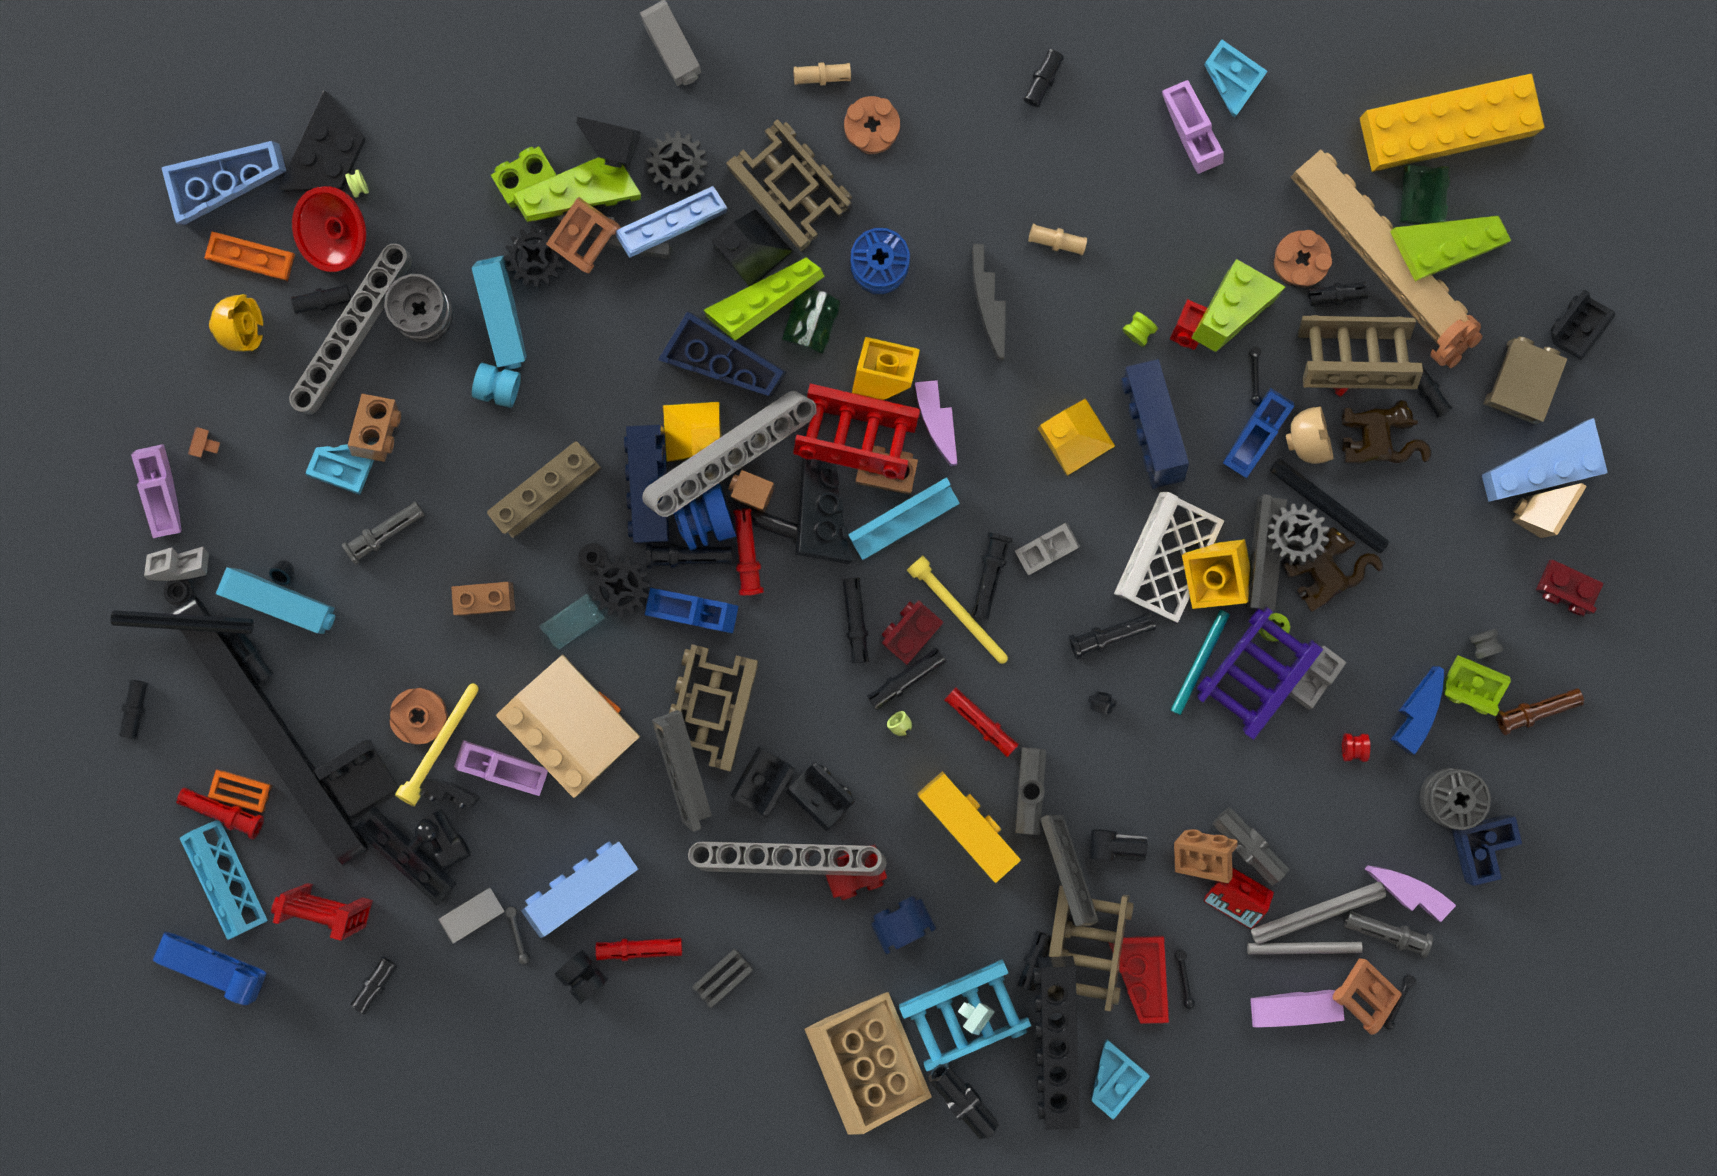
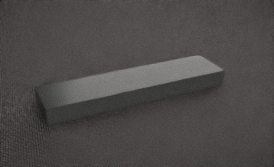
[1040,815,1099,927]

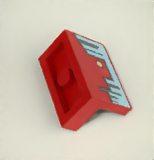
[1204,868,1274,929]

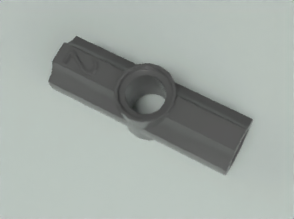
[1015,747,1046,835]
[1212,807,1290,886]

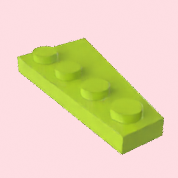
[514,157,641,222]
[1390,216,1511,282]
[703,258,825,341]

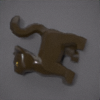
[1342,400,1431,464]
[1282,527,1383,612]

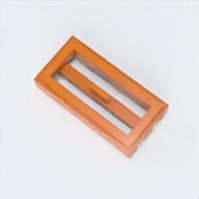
[208,769,272,813]

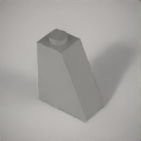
[640,0,702,86]

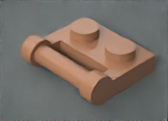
[546,197,621,273]
[1332,959,1402,1035]

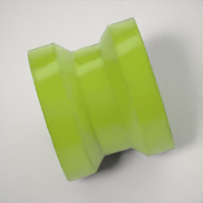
[1122,312,1158,347]
[1259,613,1290,642]

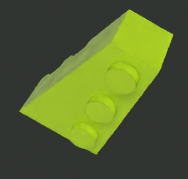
[1192,259,1285,352]

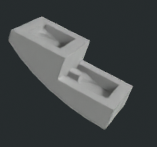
[1015,522,1080,575]
[144,547,209,581]
[1289,646,1346,710]
[438,888,505,944]

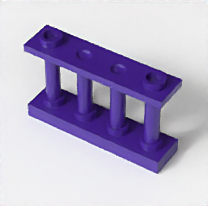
[1197,606,1324,740]

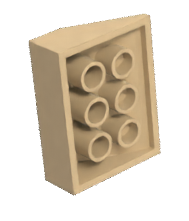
[496,655,641,798]
[805,992,932,1134]

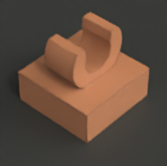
[188,427,220,458]

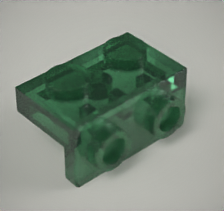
[1400,165,1450,225]
[782,289,840,353]

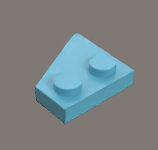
[1204,39,1268,117]

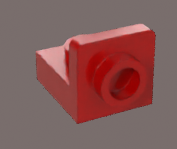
[1170,299,1207,350]

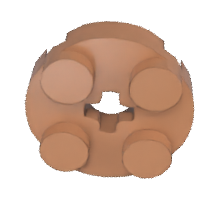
[844,96,900,154]
[1274,230,1332,288]
[1431,315,1483,368]
[389,688,448,744]

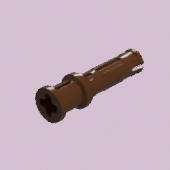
[1496,688,1584,736]

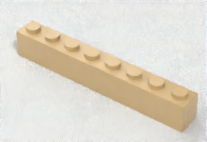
[1291,150,1468,345]

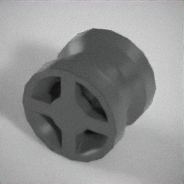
[1469,628,1504,659]

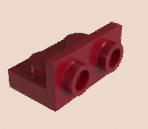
[1535,559,1604,617]
[881,600,944,665]

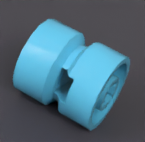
[472,363,521,408]

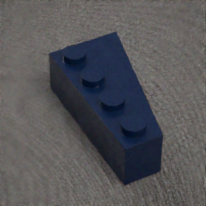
[658,312,787,396]
[1121,359,1189,489]
[624,425,670,544]

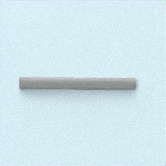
[1247,942,1362,955]

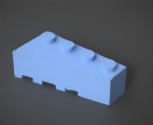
[1482,418,1608,502]

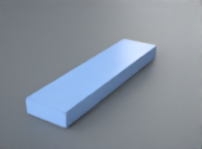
[616,186,727,258]

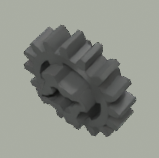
[646,131,708,194]
[1267,504,1329,566]

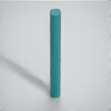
[1170,610,1230,715]

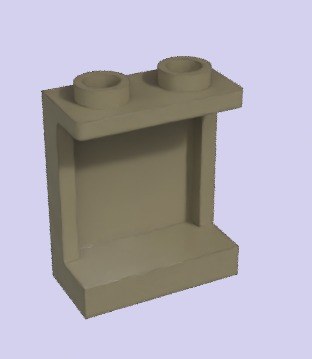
[1483,337,1567,425]

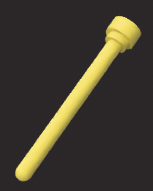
[907,555,1008,664]
[395,683,479,806]

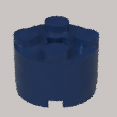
[871,896,937,955]

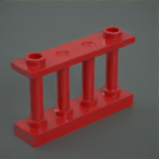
[793,383,920,480]
[271,883,373,941]

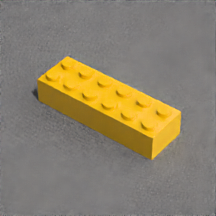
[1359,73,1545,172]

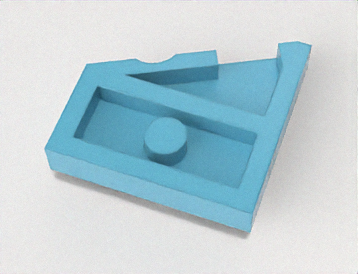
[305,441,377,495]
[1091,1039,1150,1120]

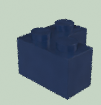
[1452,814,1522,886]

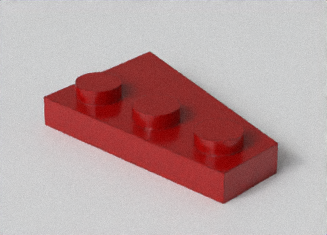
[1108,936,1169,1024]

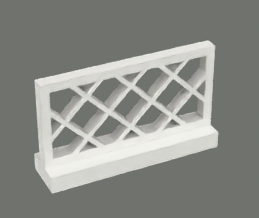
[1114,492,1224,623]

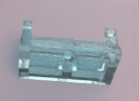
[539,594,605,650]

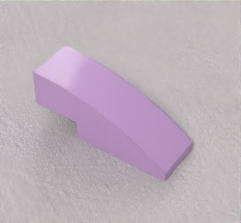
[1162,80,1224,174]
[914,380,957,466]
[131,444,182,538]
[454,740,548,796]
[1364,865,1456,922]
[1251,990,1344,1027]

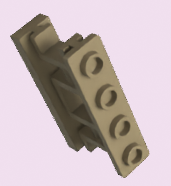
[726,119,852,252]
[487,441,602,538]
[669,644,759,771]

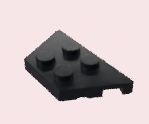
[279,90,366,192]

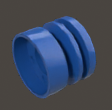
[851,228,910,294]
[674,482,736,551]

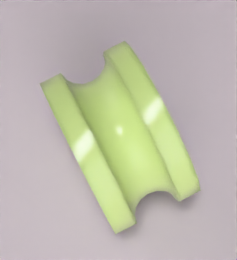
[345,169,369,198]

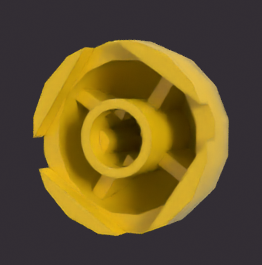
[209,294,263,352]

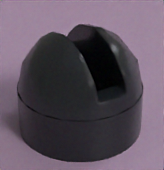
[269,560,295,585]

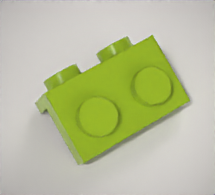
[1443,655,1511,716]

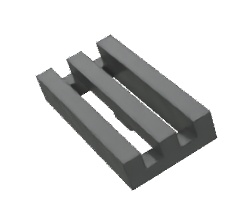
[692,948,753,1008]

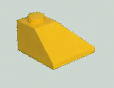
[852,337,920,400]
[1038,398,1115,476]
[663,402,722,462]
[1182,539,1250,609]

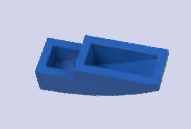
[1223,388,1294,478]
[645,588,739,633]
[1390,666,1444,755]

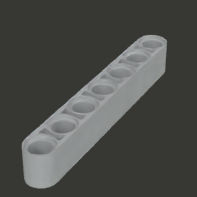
[289,244,412,414]
[642,391,817,517]
[688,842,887,876]

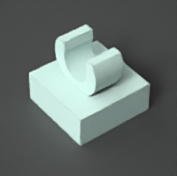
[958,1002,995,1035]

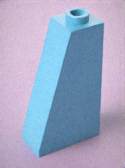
[472,255,527,370]
[216,567,335,634]

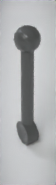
[505,906,529,964]

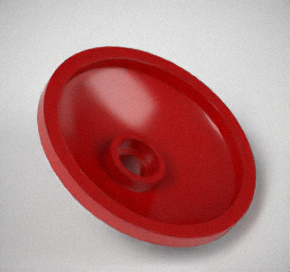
[292,186,366,272]

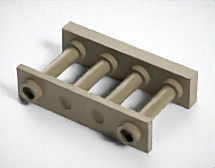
[1298,315,1423,389]
[1048,885,1134,1011]

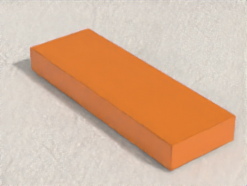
[204,231,295,281]

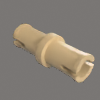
[793,62,851,86]
[1028,224,1087,255]

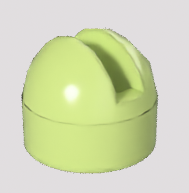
[887,711,912,736]

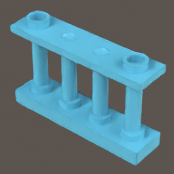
[899,959,1031,1071]

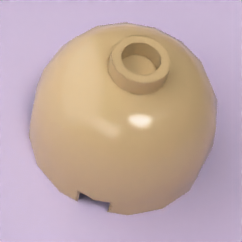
[1286,406,1334,464]

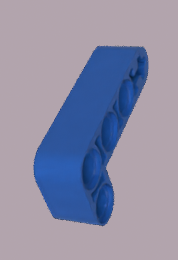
[153,932,267,1005]

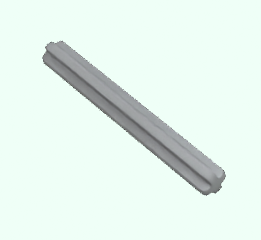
[1251,882,1386,944]

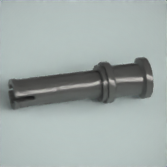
[342,501,425,565]
[1344,911,1433,959]

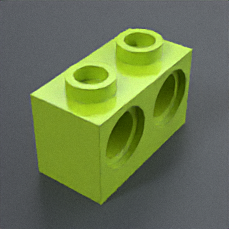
[491,146,556,209]

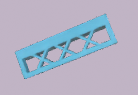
[848,477,960,561]
[180,820,268,940]

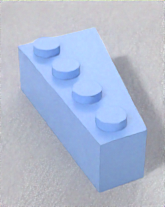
[161,141,286,225]
[521,841,638,938]

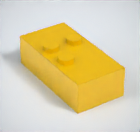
[917,771,1021,883]

